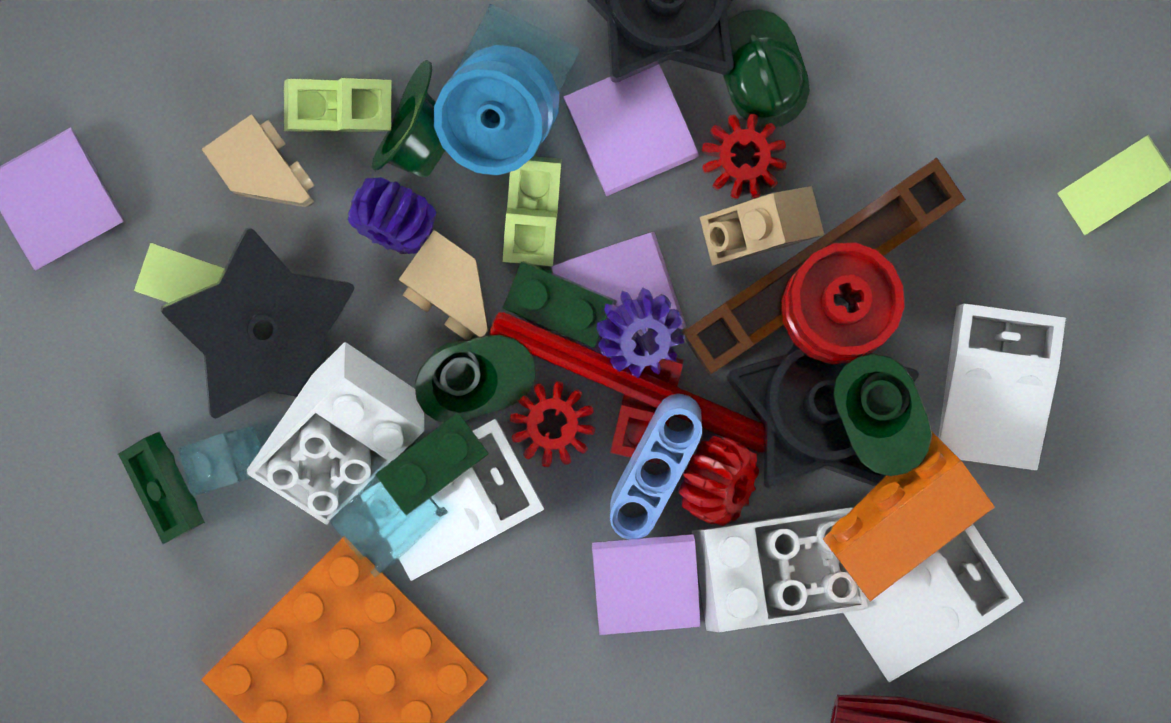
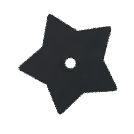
[587,0,733,83]
[161,228,354,419]
[726,343,919,488]

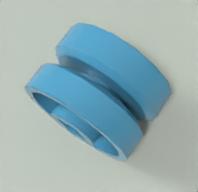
[434,45,559,175]

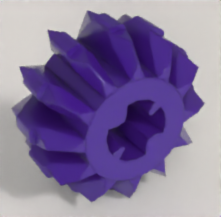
[347,177,437,254]
[596,287,685,378]

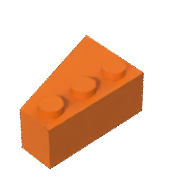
[823,431,995,601]

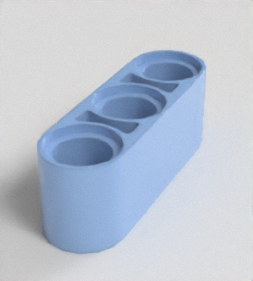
[610,394,702,540]

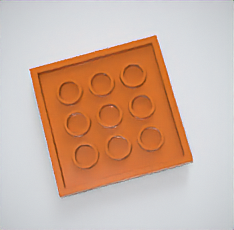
[201,535,489,723]

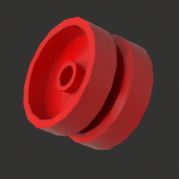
[782,243,905,364]

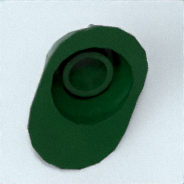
[722,9,810,128]
[371,60,445,177]
[414,335,535,422]
[834,354,932,476]

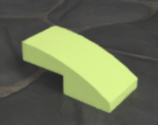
[284,78,391,132]
[1057,135,1171,235]
[502,156,562,266]
[134,243,225,303]

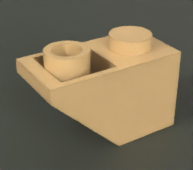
[202,114,315,207]
[699,186,825,266]
[399,230,489,341]

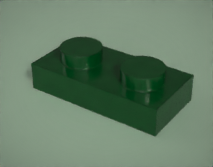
[503,261,617,348]
[375,412,489,516]
[118,431,205,544]

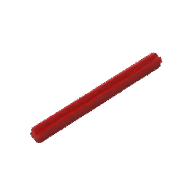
[490,312,764,452]

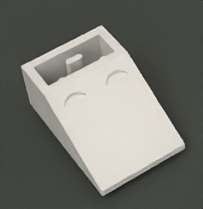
[939,304,1066,470]
[247,342,424,525]
[363,419,545,581]
[692,508,868,632]
[844,524,1024,682]

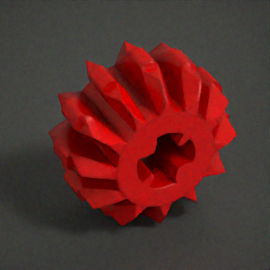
[701,114,787,200]
[510,381,596,467]
[679,436,759,526]

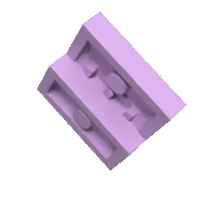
[563,64,699,196]
[0,127,124,271]
[551,232,687,355]
[592,534,700,635]

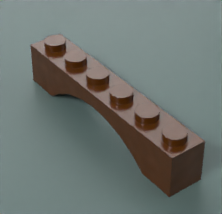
[683,158,966,375]

